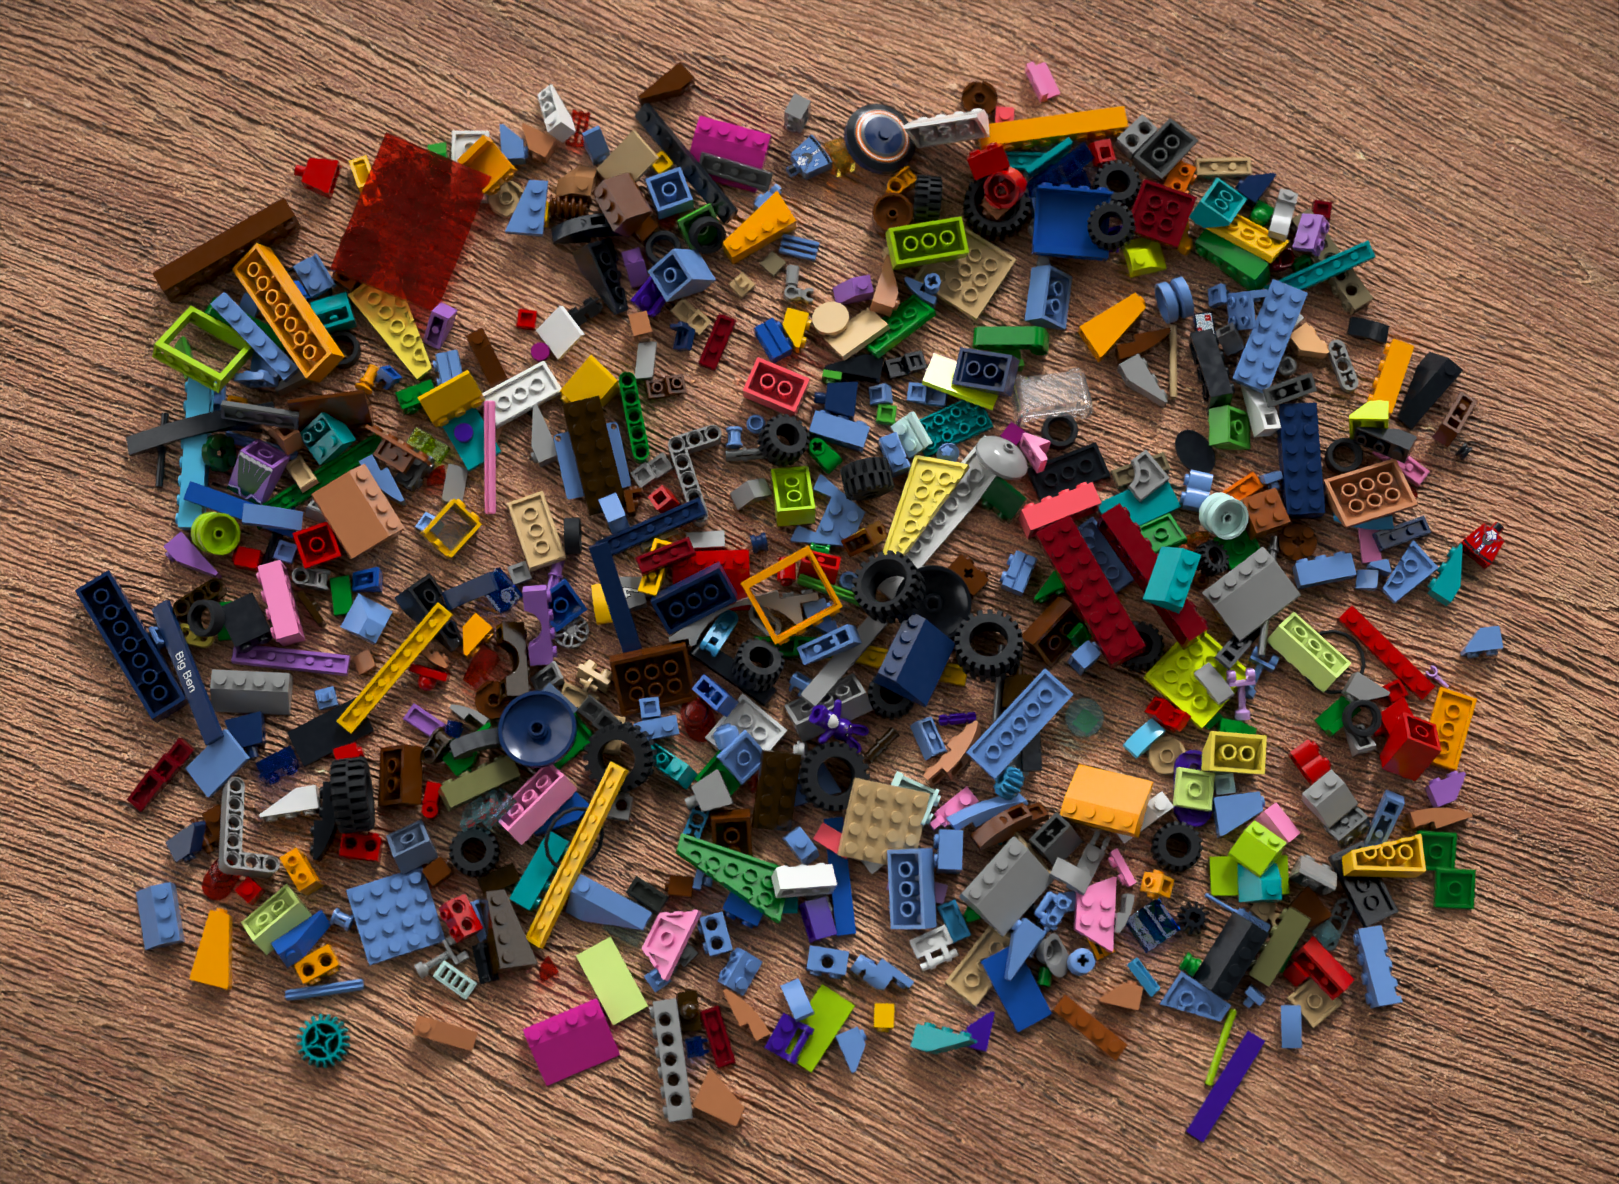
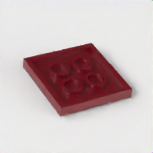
[1131,179,1197,249]

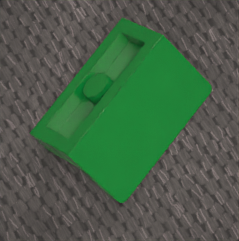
[1315,696,1361,738]

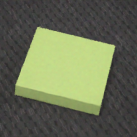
[1173,767,1215,812]

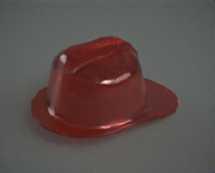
[680,697,716,742]
[202,858,241,901]

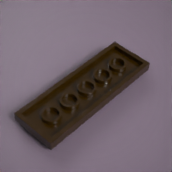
[561,396,627,516]

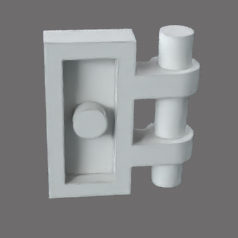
[909,925,959,972]

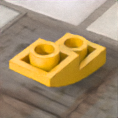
[591,584,613,625]

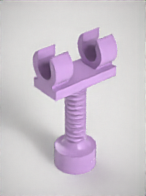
[1226,668,1256,721]

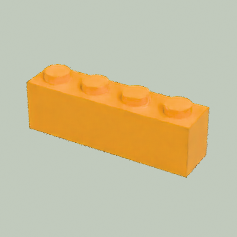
[1366,338,1414,417]

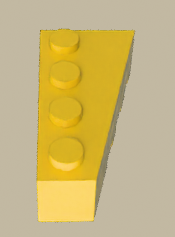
[1342,834,1426,878]

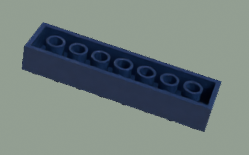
[75,570,189,723]

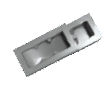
[1267,188,1298,242]

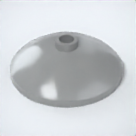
[975,436,1028,480]

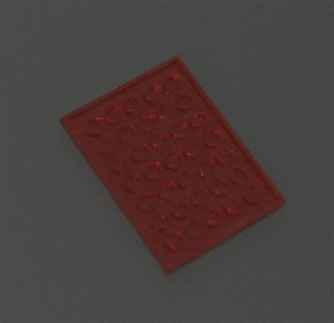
[330,132,491,311]

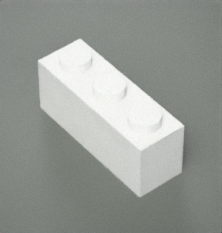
[771,863,837,898]

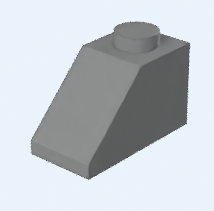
[1341,672,1390,702]

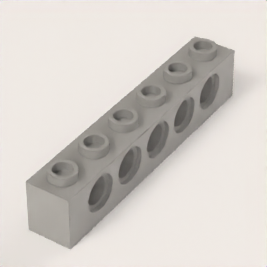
[649,998,693,1122]

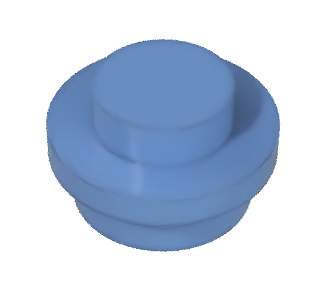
[747,415,765,434]

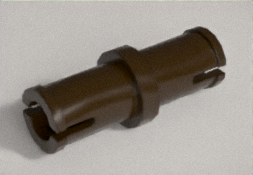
[864,727,900,763]

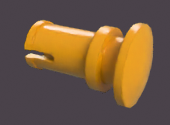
[355,364,379,395]

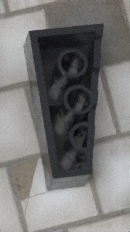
[1189,328,1235,415]

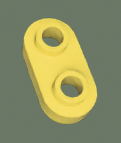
[180,623,214,648]

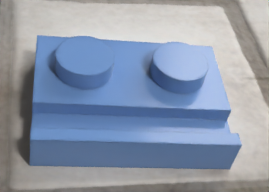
[293,253,336,299]

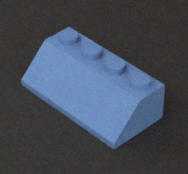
[887,848,937,929]

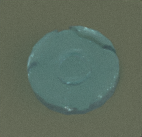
[1065,698,1104,737]

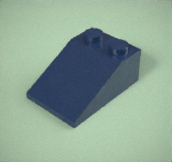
[952,347,1020,397]

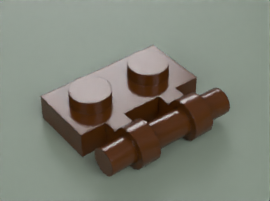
[189,804,232,855]

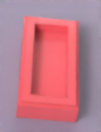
[813,823,848,859]

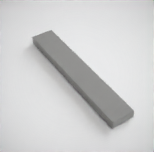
[800,616,888,707]

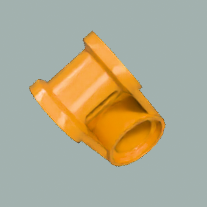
[886,165,917,195]

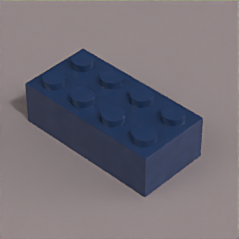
[651,561,737,635]

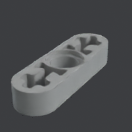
[1328,340,1358,393]

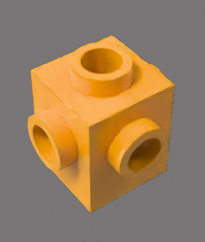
[1140,870,1175,900]

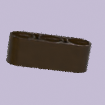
[173,578,227,620]

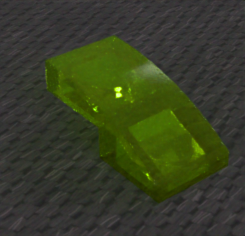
[406,427,451,464]

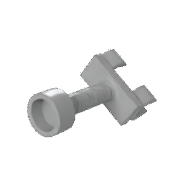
[414,936,470,979]

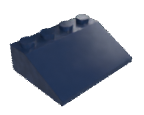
[873,613,955,708]

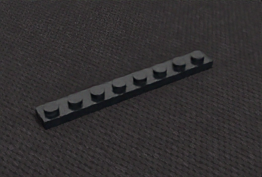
[635,103,738,224]

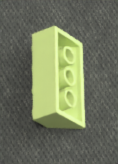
[1267,612,1351,693]

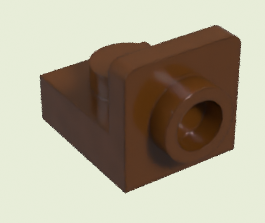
[624,486,644,517]

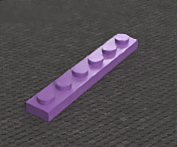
[231,645,351,676]

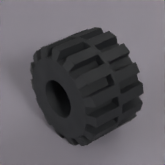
[840,457,894,501]

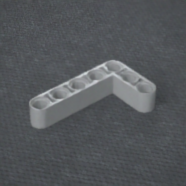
[668,425,722,527]
[218,777,280,878]

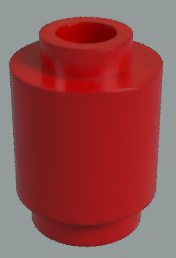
[777,557,796,586]

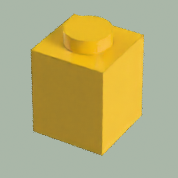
[873,1003,895,1033]

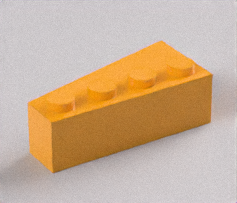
[723,191,796,265]

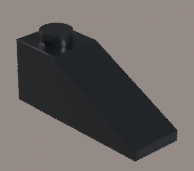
[824,353,884,384]

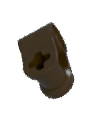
[420,727,455,764]

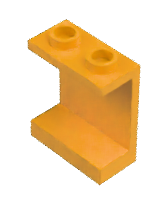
[457,135,517,196]

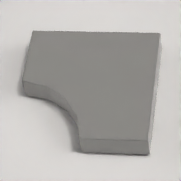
[1128,450,1170,502]

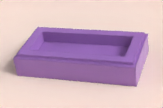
[403,703,446,737]

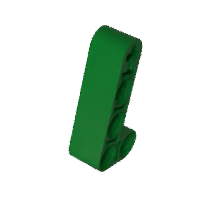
[972,326,1050,356]

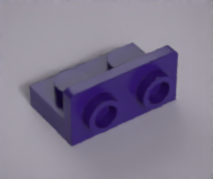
[630,276,666,318]

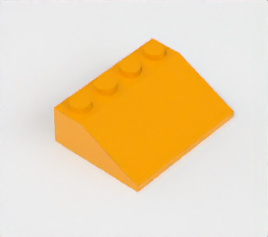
[1060,764,1154,838]

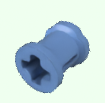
[923,273,941,295]
[726,426,743,449]
[329,908,355,932]

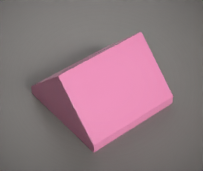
[1246,802,1300,844]

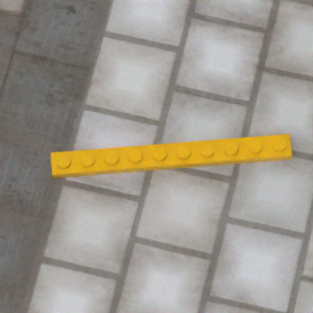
[526,762,629,949]

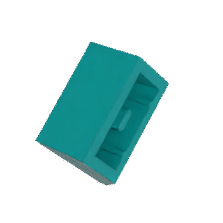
[310,292,357,335]
[300,412,356,465]

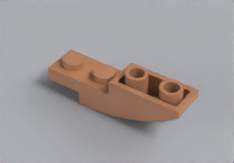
[923,720,982,788]

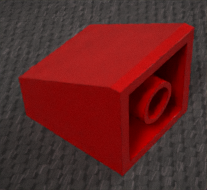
[1380,712,1441,781]

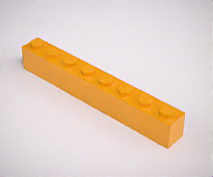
[978,106,1128,151]

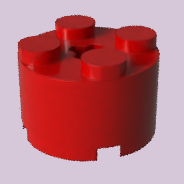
[983,167,1027,209]

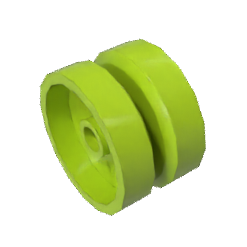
[191,511,241,555]

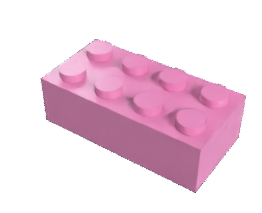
[256,560,305,647]
[493,765,578,845]

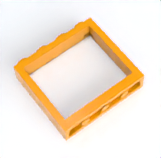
[741,545,843,645]

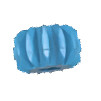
[993,766,1025,800]

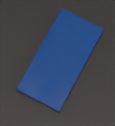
[980,946,1052,1032]

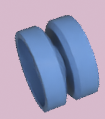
[1154,277,1194,324]

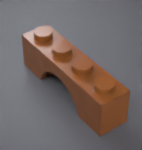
[1051,994,1128,1062]

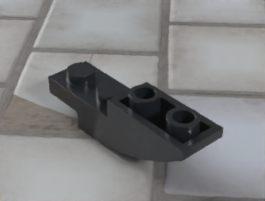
[551,213,623,244]
[310,781,337,862]

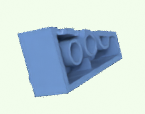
[1353,925,1402,1009]

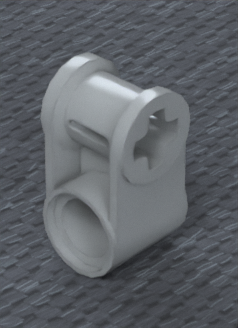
[292,567,331,591]

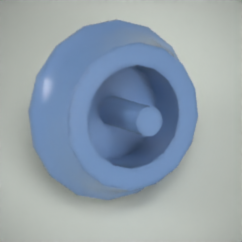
[937,443,959,462]

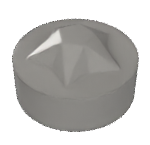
[1277,357,1297,376]

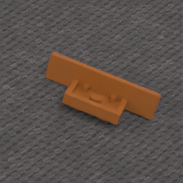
[365,424,432,475]

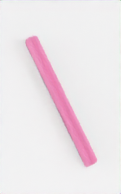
[484,400,496,514]

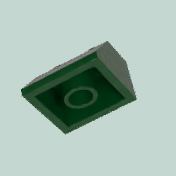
[980,476,1027,524]

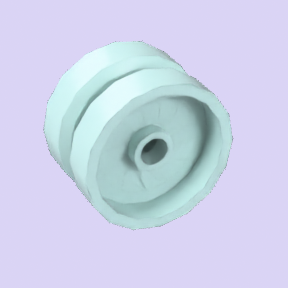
[1199,492,1249,540]

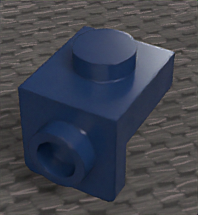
[670,321,695,352]

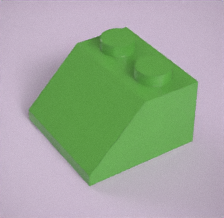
[1208,405,1250,450]

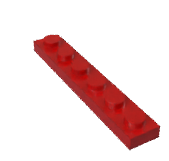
[1337,605,1436,701]

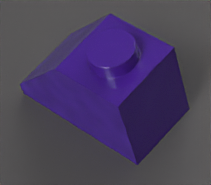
[962,1011,995,1052]

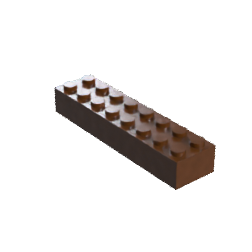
[152,197,301,303]

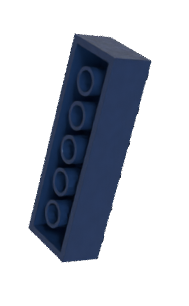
[1276,403,1325,519]

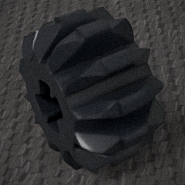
[1177,901,1210,935]

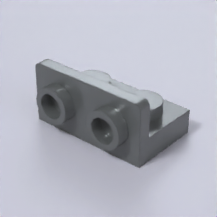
[394,448,435,493]
[1323,806,1370,849]

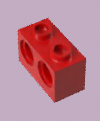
[339,832,384,863]
[439,894,483,943]

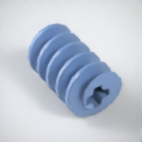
[1067,948,1095,976]

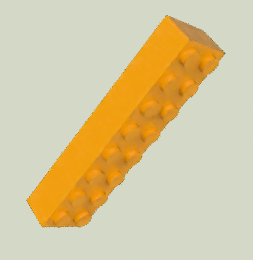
[232,243,345,382]

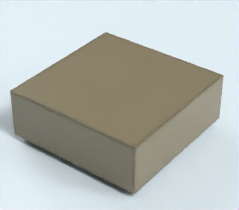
[760,251,786,278]

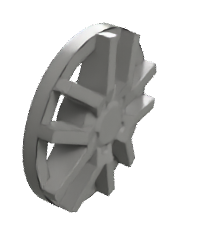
[555,616,589,649]

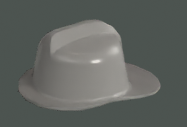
[1036,933,1069,977]

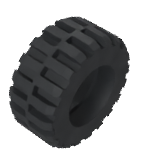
[330,756,375,834]

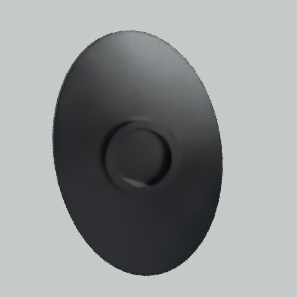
[1175,430,1215,473]

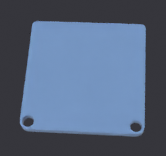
[553,422,631,499]

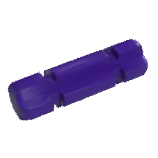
[938,712,976,726]

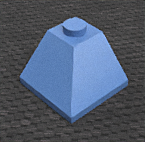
[340,593,393,645]

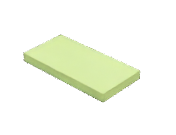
[576,936,648,1026]

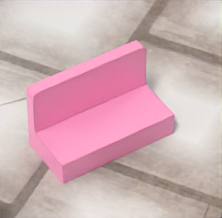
[1025,62,1060,103]

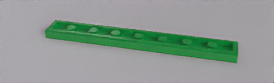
[256,434,382,530]

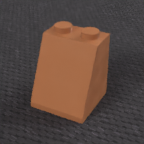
[693,1069,747,1127]

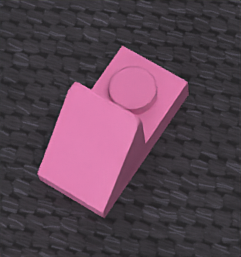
[1019,433,1051,473]

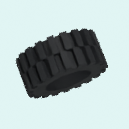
[963,175,1030,241]
[852,550,926,624]
[955,609,1023,682]
[583,722,657,793]
[797,742,870,811]

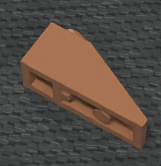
[869,255,900,317]
[413,1015,478,1051]

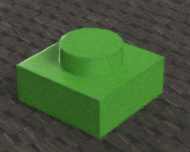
[822,369,842,385]

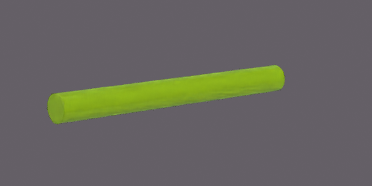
[1205,1008,1237,1086]

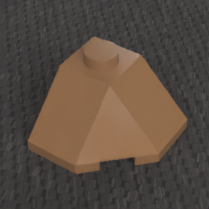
[555,165,598,204]

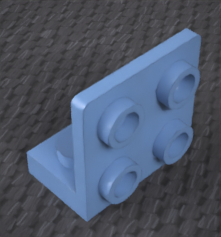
[1226,289,1268,330]
[234,350,284,388]

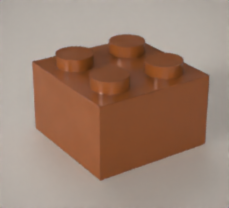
[1240,487,1291,540]

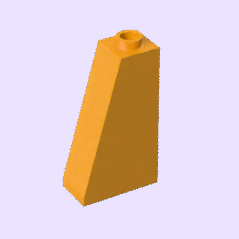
[1078,292,1146,362]
[189,908,233,990]

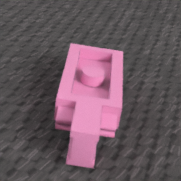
[929,786,979,831]

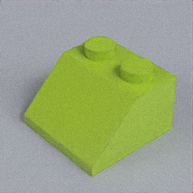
[1228,820,1287,878]

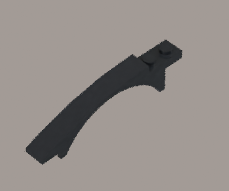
[126,401,275,456]

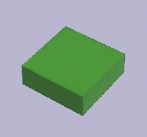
[876,404,897,425]

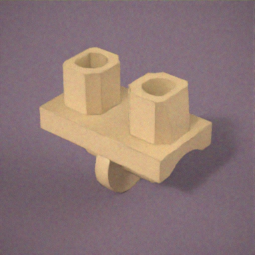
[576,659,612,694]

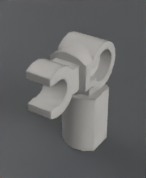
[783,265,814,304]

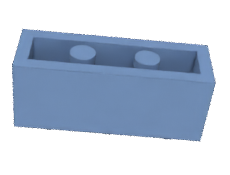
[809,410,870,453]
[1292,551,1357,590]

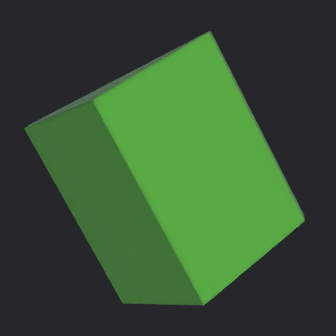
[677,203,719,250]

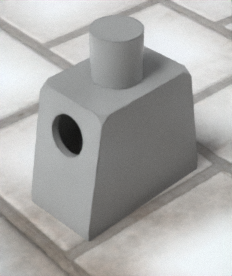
[684,769,734,813]

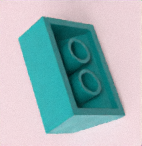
[1189,177,1248,228]
[1142,547,1201,613]

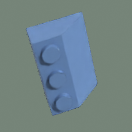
[1025,265,1072,330]
[136,882,185,950]

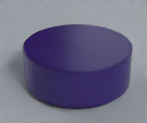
[454,423,474,443]

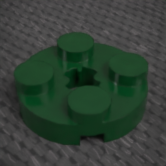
[202,434,237,472]

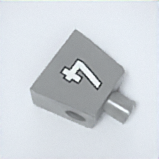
[619,577,652,612]

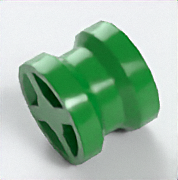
[1178,952,1202,977]

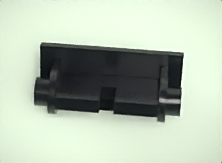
[567,296,604,326]
[472,942,500,985]

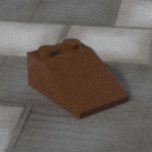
[711,809,753,857]

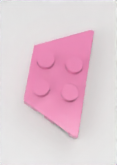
[1074,877,1117,953]
[642,910,702,981]

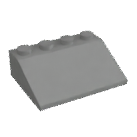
[1202,547,1301,642]
[959,836,1054,937]

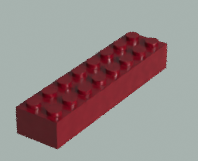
[1096,503,1208,650]
[1036,515,1146,669]

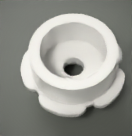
[793,741,808,759]

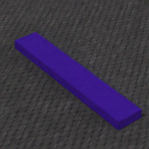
[1185,1030,1265,1143]

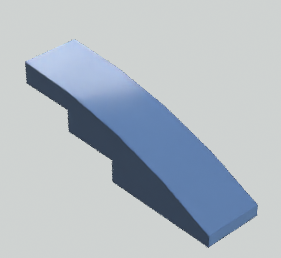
[946,793,1028,830]

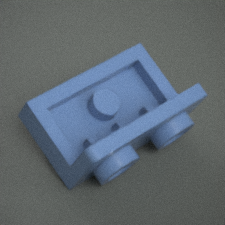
[717,947,763,996]

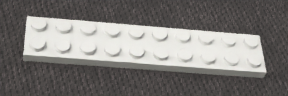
[877,435,996,600]

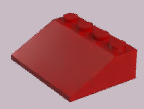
[672,549,751,611]

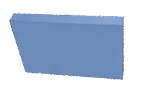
[185,729,250,798]

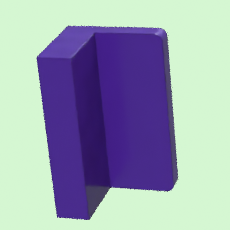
[798,897,837,943]

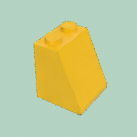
[560,354,620,408]

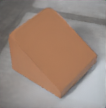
[352,649,377,676]

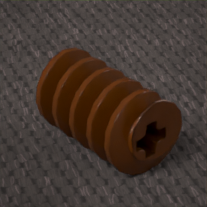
[549,194,589,220]

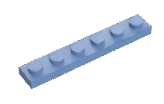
[211,292,300,383]

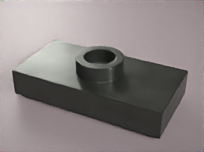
[626,876,669,914]

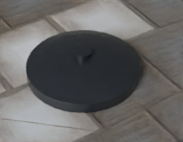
[895,565,972,638]

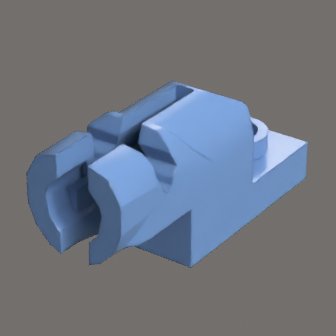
[850,954,914,990]

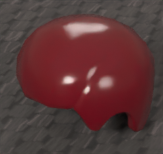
[1264,248,1295,272]

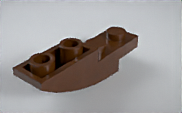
[970,802,1049,850]

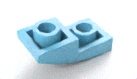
[1123,718,1166,759]

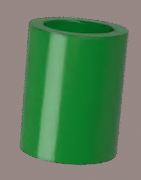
[1037,966,1053,987]

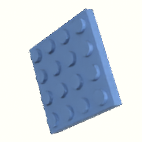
[346,866,445,966]

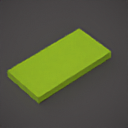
[1209,855,1290,896]
[785,984,855,1073]

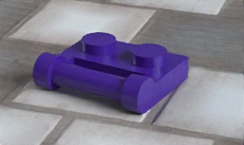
[765,1013,815,1065]

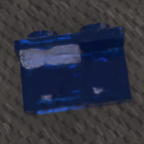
[485,567,523,613]

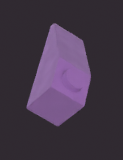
[163,532,222,579]

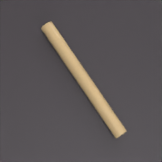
[1169,324,1177,399]

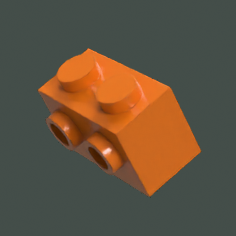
[1164,160,1197,194]

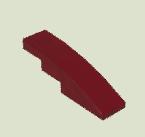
[126,738,196,812]

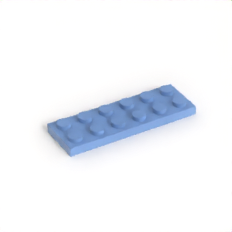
[1231,279,1308,393]
[966,668,1074,780]

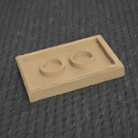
[596,130,659,182]
[824,307,890,361]

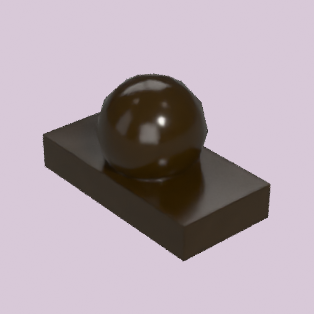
[677,990,702,1033]

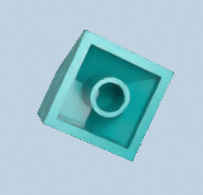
[1237,863,1282,903]

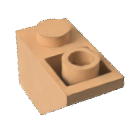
[1288,323,1330,359]

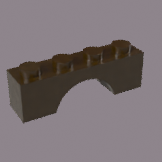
[496,621,531,701]

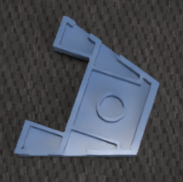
[790,474,865,547]

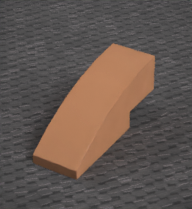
[1406,808,1473,831]
[723,989,770,1042]

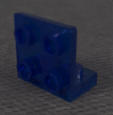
[255,745,302,785]

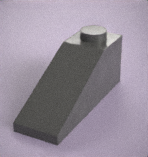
[1262,373,1317,408]

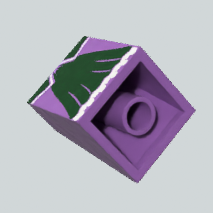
[227,439,291,505]

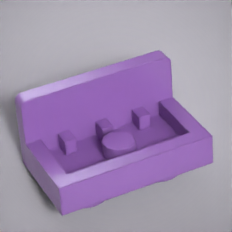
[1292,213,1330,256]

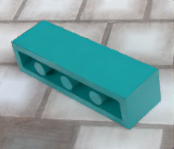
[509,832,570,912]

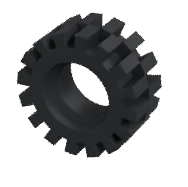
[1194,540,1229,577]

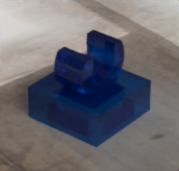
[685,1036,709,1059]

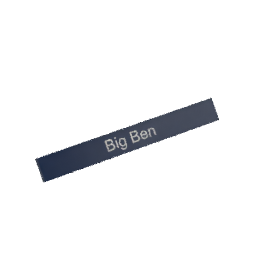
[151,600,224,745]

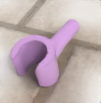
[1425,665,1449,689]

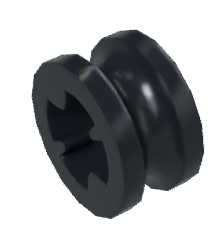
[1455,442,1473,461]

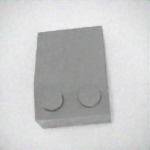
[1289,855,1337,896]

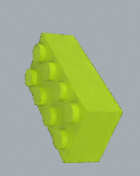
[885,216,969,270]

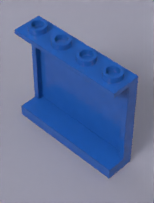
[1031,183,1113,261]

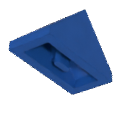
[352,567,383,592]

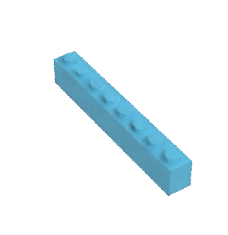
[175,377,215,530]

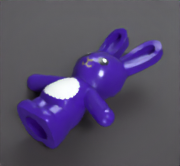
[809,699,869,753]

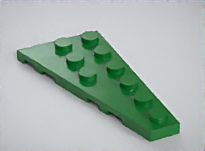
[675,833,786,924]

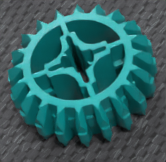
[296,1014,351,1068]

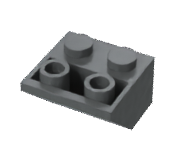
[1028,812,1083,867]

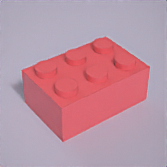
[743,357,810,417]

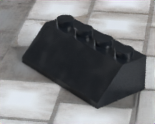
[1192,911,1270,1001]

